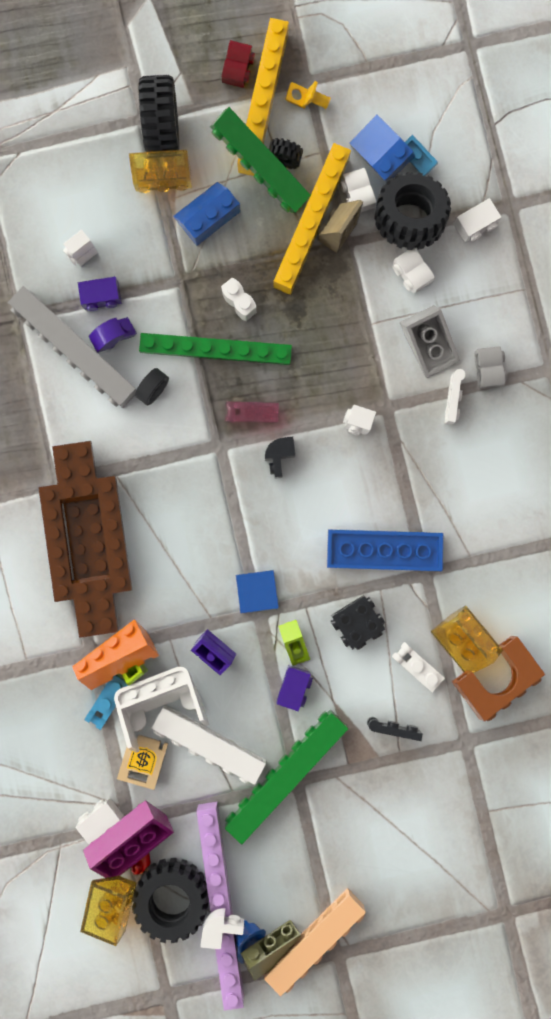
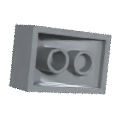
[400,305,460,377]

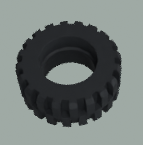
[138,75,180,156]
[374,172,451,250]
[132,858,209,943]

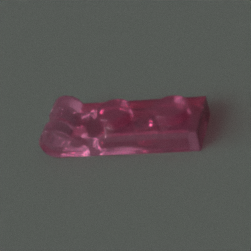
[225,402,279,423]

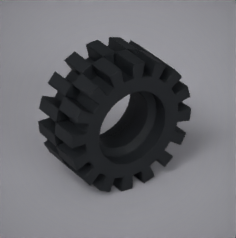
[269,138,303,169]

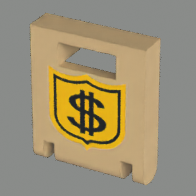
[117,735,168,790]

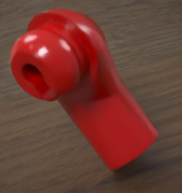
[131,852,151,875]

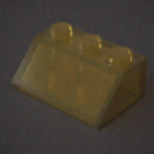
[129,150,192,193]
[431,605,503,673]
[80,876,137,946]

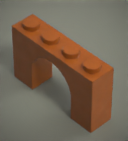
[452,636,545,722]

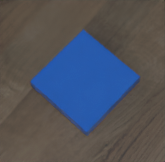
[236,570,279,613]

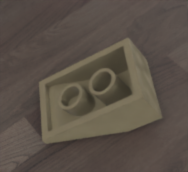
[318,200,363,253]

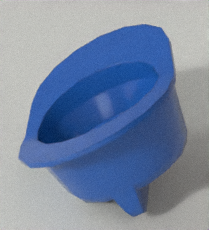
[235,920,266,964]

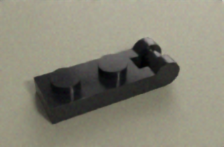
[367,717,423,742]

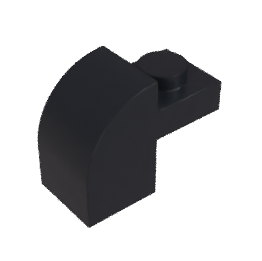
[265,436,295,479]

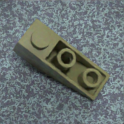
[241,920,301,981]

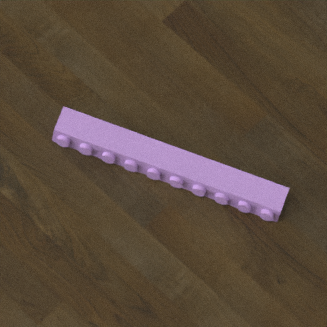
[197,802,244,1011]

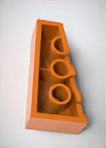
[72,619,159,690]

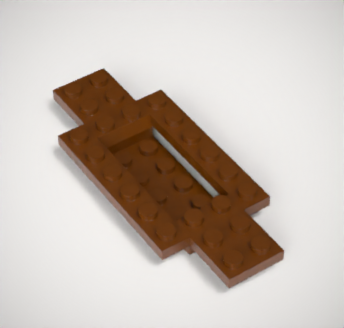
[38,441,132,638]

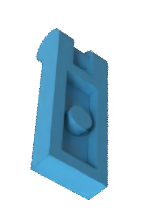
[84,675,128,730]

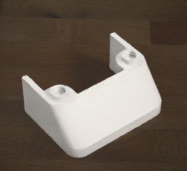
[114,667,209,753]

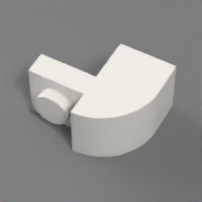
[201,908,244,949]

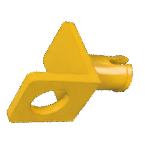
[285,81,331,109]

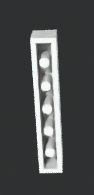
[151,705,266,785]

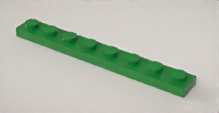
[139,333,292,365]

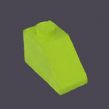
[278,620,310,666]

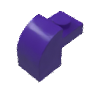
[88,317,137,353]

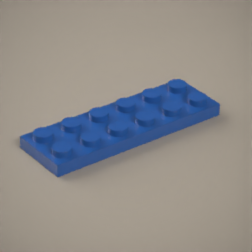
[327,529,443,571]

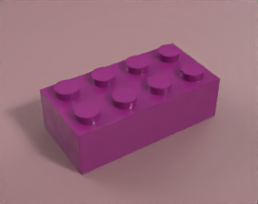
[83,800,174,882]

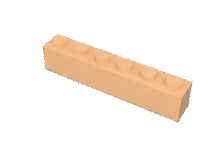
[264,888,366,997]

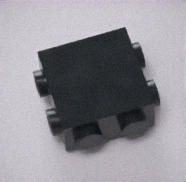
[330,595,385,650]

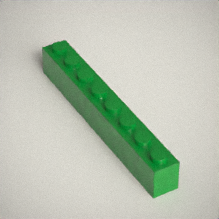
[225,710,348,845]

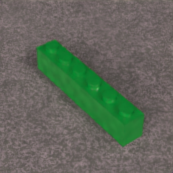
[210,107,311,213]

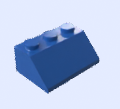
[173,182,241,246]

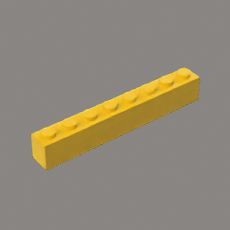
[237,18,289,176]
[273,143,351,295]

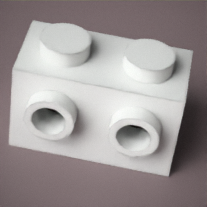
[343,405,376,436]

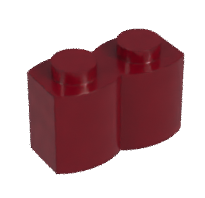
[221,40,255,88]

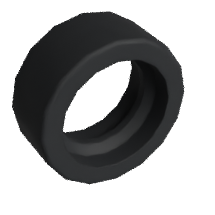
[135,368,169,406]

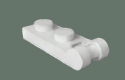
[444,369,465,425]
[392,642,445,693]

